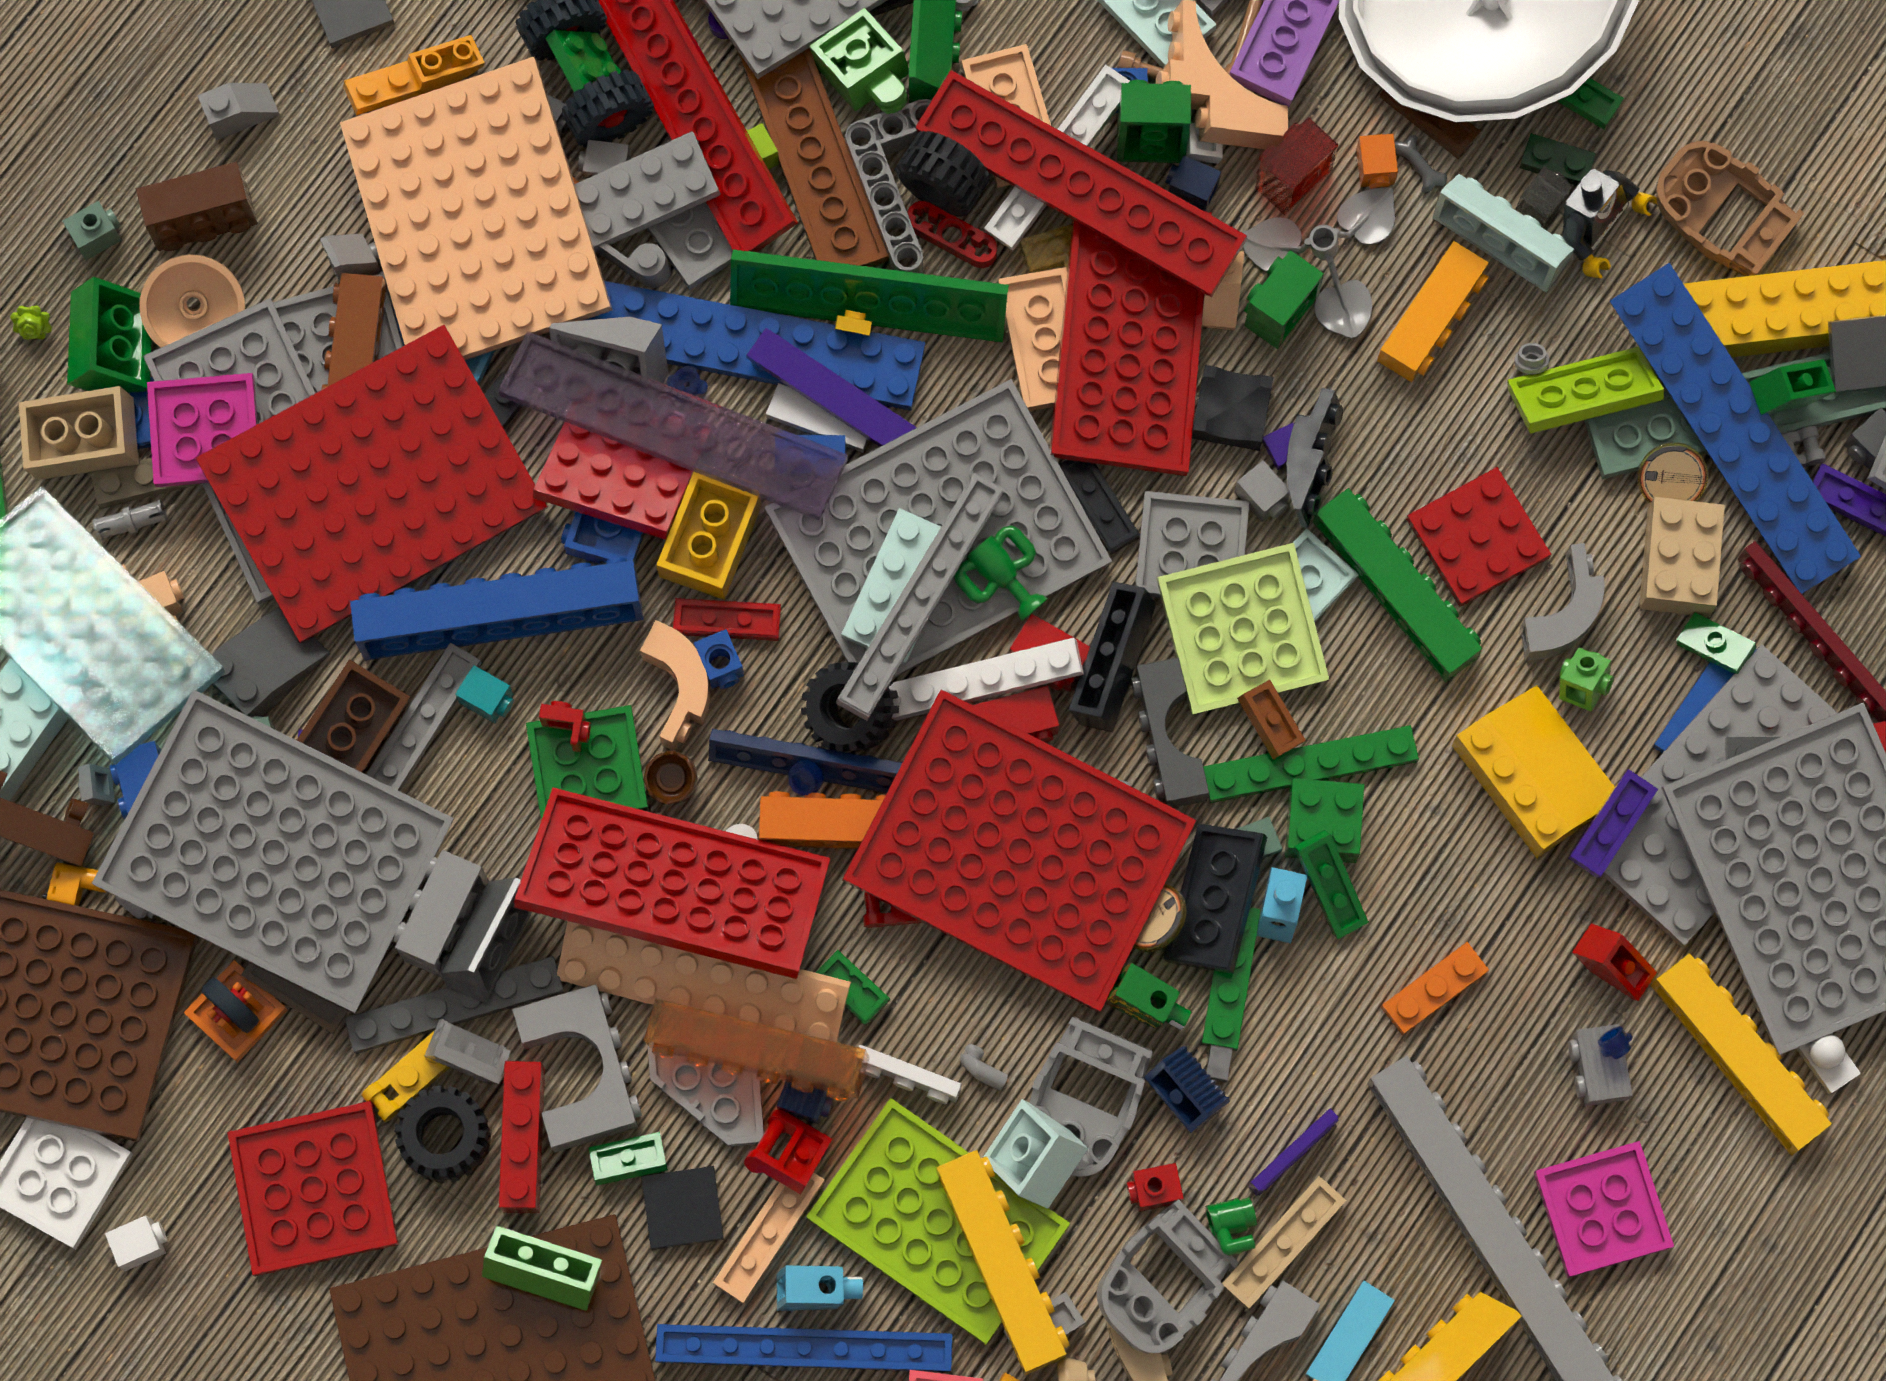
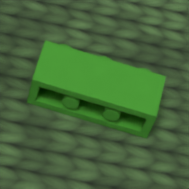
[482,1225,602,1311]

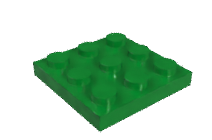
[526,705,649,820]

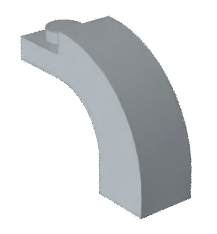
[1520,543,1605,661]

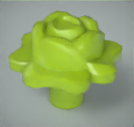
[10,305,52,340]

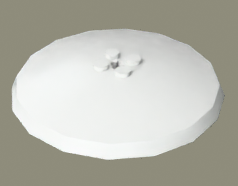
[1339,0,1639,122]

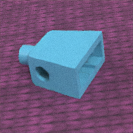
[1256,867,1307,944]
[776,1265,863,1311]

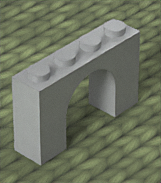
[512,984,642,1153]

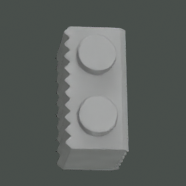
[1568,1024,1633,1106]

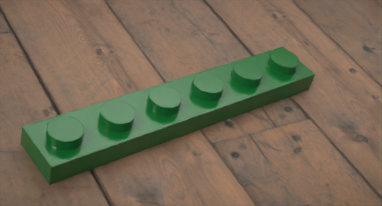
[1203,725,1419,803]

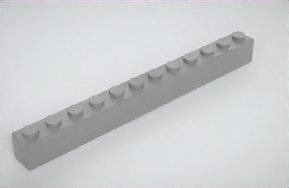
[1367,1056,1623,1381]

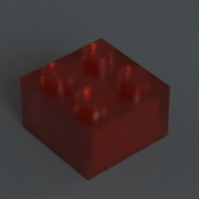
[1255,117,1338,215]

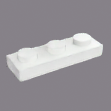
[854,1045,961,1104]

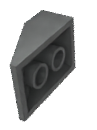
[198,607,331,717]

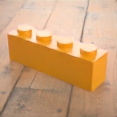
[1377,241,1489,383]

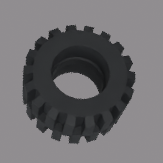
[895,131,990,217]
[801,662,899,752]
[394,1086,491,1183]

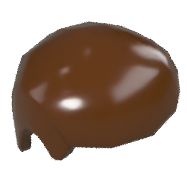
[643,751,698,805]

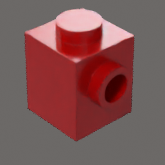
[1126,1163,1184,1212]

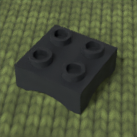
[1192,365,1274,451]

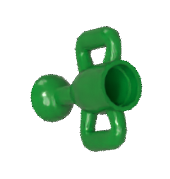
[954,525,1048,621]

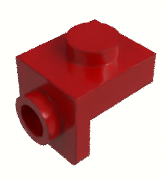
[539,701,591,752]

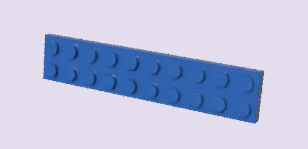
[1610,263,1861,594]
[583,281,925,411]

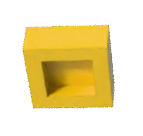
[835,310,872,336]

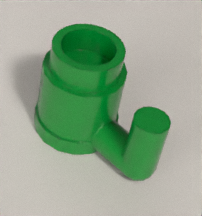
[1205,1197,1257,1256]

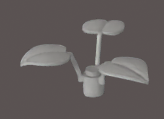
[1242,187,1395,339]

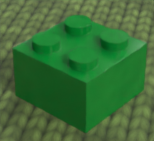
[1244,250,1324,350]
[1285,778,1364,863]

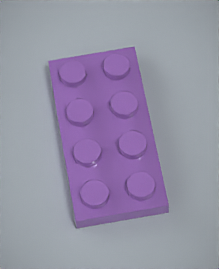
[1229,0,1339,108]

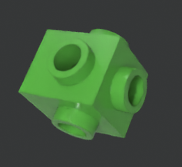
[1559,648,1614,712]

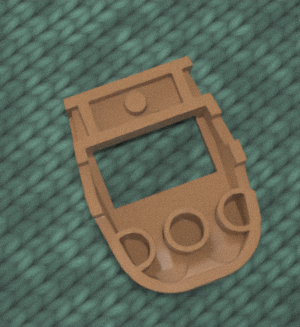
[1656,141,1804,276]

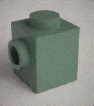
[62,201,122,261]

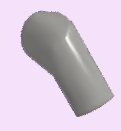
[960,1044,1008,1091]

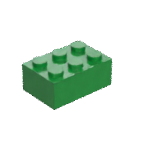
[1117,80,1191,163]

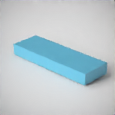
[1305,1280,1395,1381]

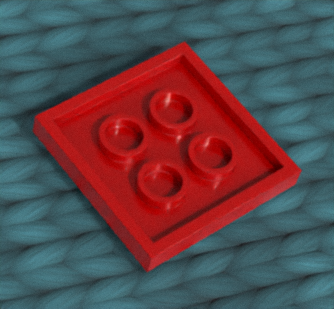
[1406,467,1552,607]

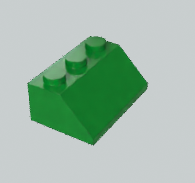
[908,0,962,103]
[67,276,152,393]

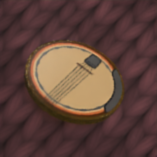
[1637,442,1708,504]
[1133,884,1186,952]

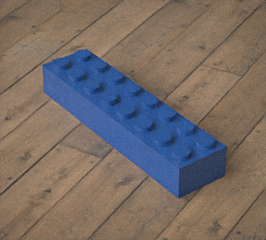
[350,558,644,661]

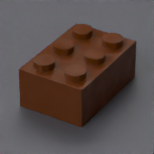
[136,162,258,251]
[297,659,410,774]

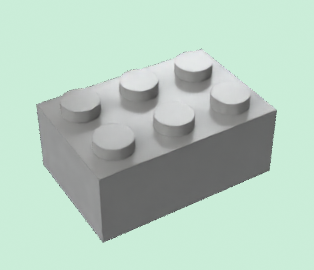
[394,850,489,978]

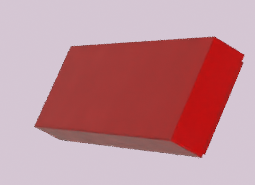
[673,598,781,641]

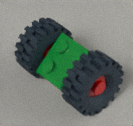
[515,0,654,148]

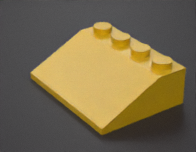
[1452,685,1615,859]
[1378,1292,1522,1381]

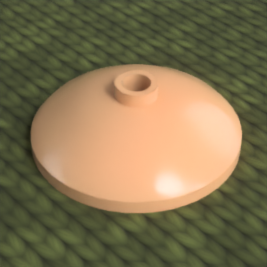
[140,255,245,348]

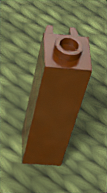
[0,771,94,866]

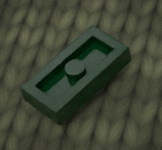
[1519,133,1596,186]

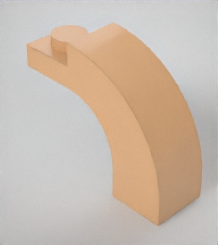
[640,620,710,751]

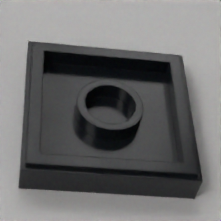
[641,1166,724,1250]

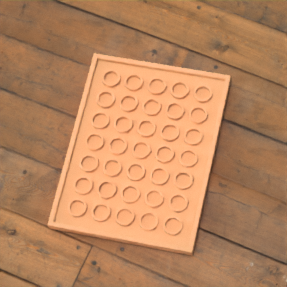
[340,57,613,360]

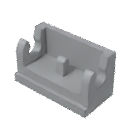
[424,1019,510,1084]

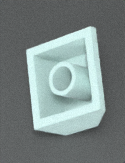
[983,1099,1089,1209]

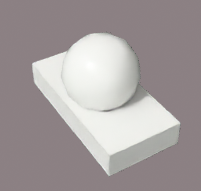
[1796,1033,1861,1095]

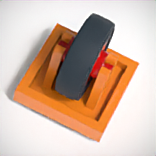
[183,960,288,1063]

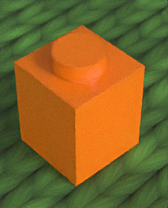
[1356,134,1398,189]

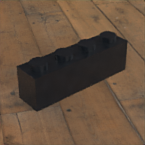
[1069,581,1156,732]

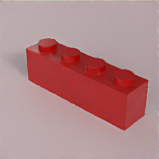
[499,1061,545,1213]

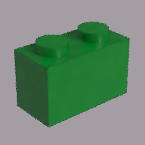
[1749,359,1836,415]

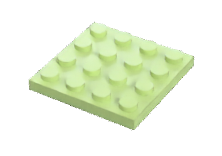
[1156,543,1329,715]

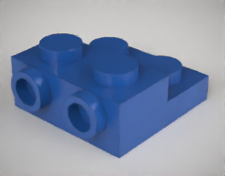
[561,510,644,564]

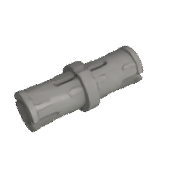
[93,499,168,540]

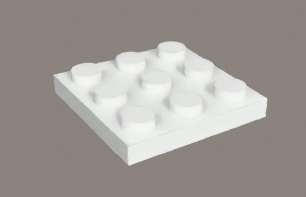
[0,1118,133,1250]

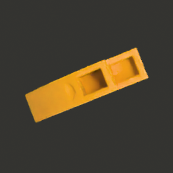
[343,35,485,116]

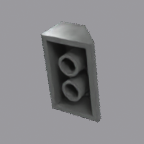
[441,878,532,1002]

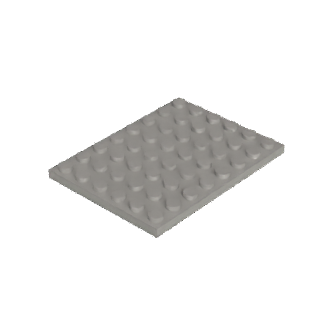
[764,379,1112,679]
[92,689,454,1013]
[1661,702,1886,1055]

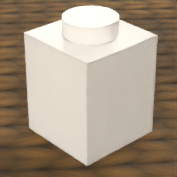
[105,1215,167,1271]

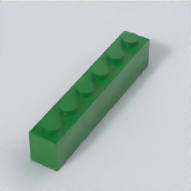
[1313,488,1483,683]

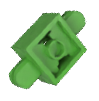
[810,8,909,114]

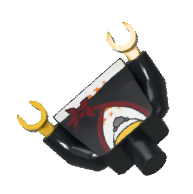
[1562,169,1658,279]

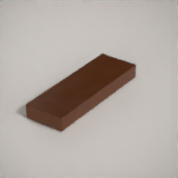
[1380,90,1481,159]

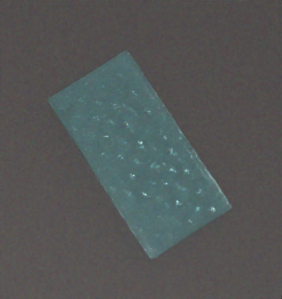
[0,486,226,765]

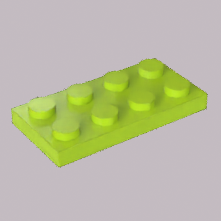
[1507,347,1664,434]

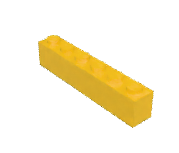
[1651,953,1832,1156]
[936,1150,1070,1375]

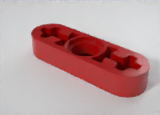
[907,201,997,268]

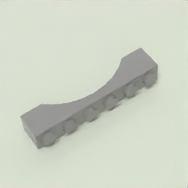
[1211,1281,1320,1381]

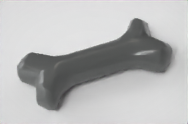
[1395,135,1447,193]

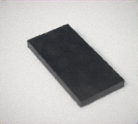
[1164,824,1268,974]

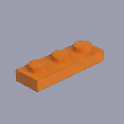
[1381,942,1489,1036]

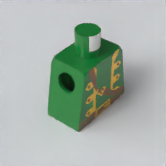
[1105,963,1192,1030]

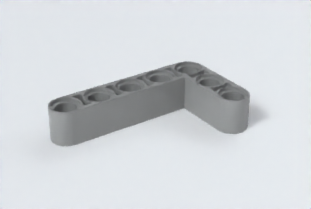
[845,99,932,273]

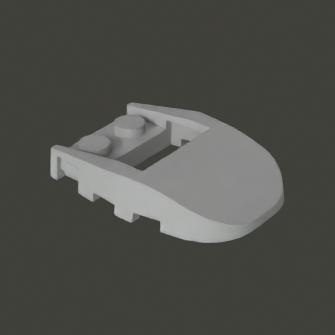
[1030,1017,1152,1177]
[1097,1199,1238,1354]

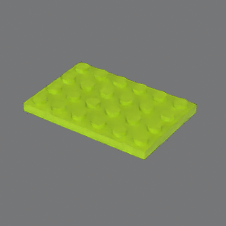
[806,1098,1070,1345]

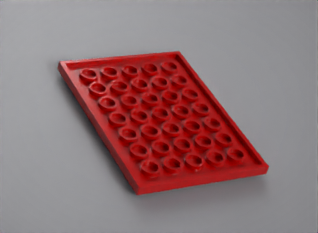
[196,325,548,643]
[842,689,1196,1013]

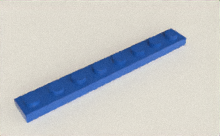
[655,1324,952,1372]

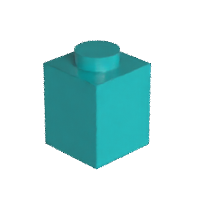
[455,665,514,724]

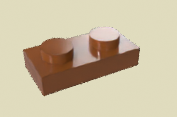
[1237,680,1306,759]

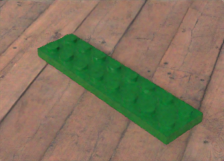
[730,249,1009,343]

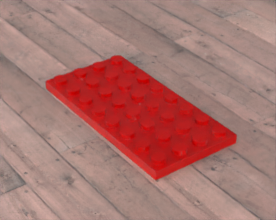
[1050,211,1212,476]
[514,788,830,979]

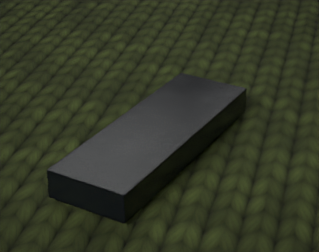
[1059,460,1140,555]

